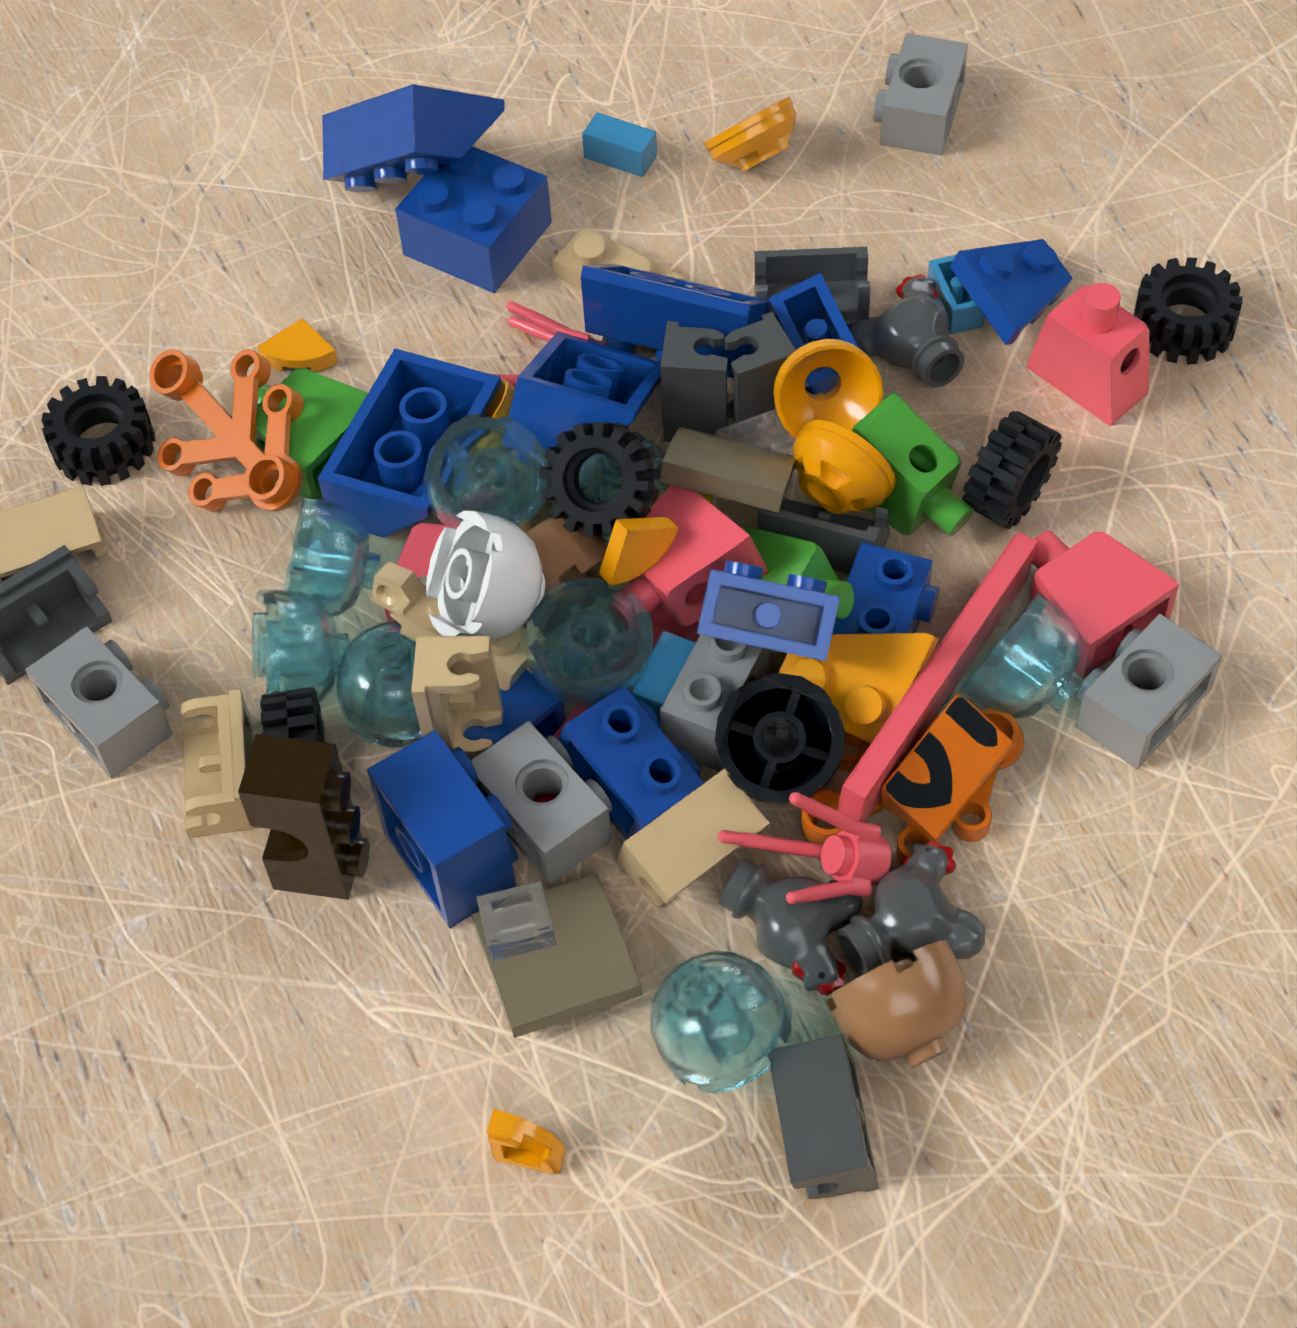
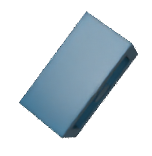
[582,112,657,177]
[927,254,985,335]
[632,631,696,723]

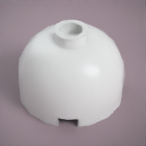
[426,511,545,641]

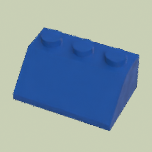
[322,84,505,192]
[581,264,773,378]
[502,331,661,463]
[318,348,502,538]

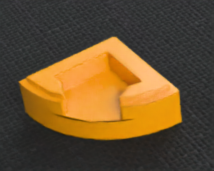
[257,318,338,372]
[599,517,679,585]
[487,1109,566,1175]

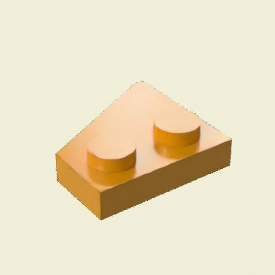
[778,633,940,744]

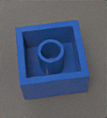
[395,146,552,294]
[367,730,518,928]

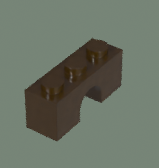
[238,734,370,900]

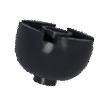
[714,673,845,805]

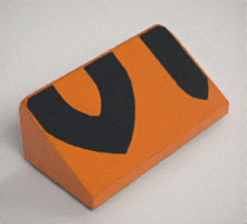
[881,694,1013,841]

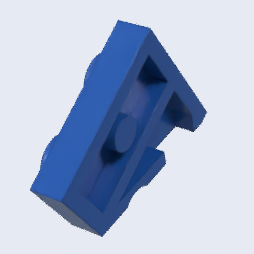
[950,239,1073,345]

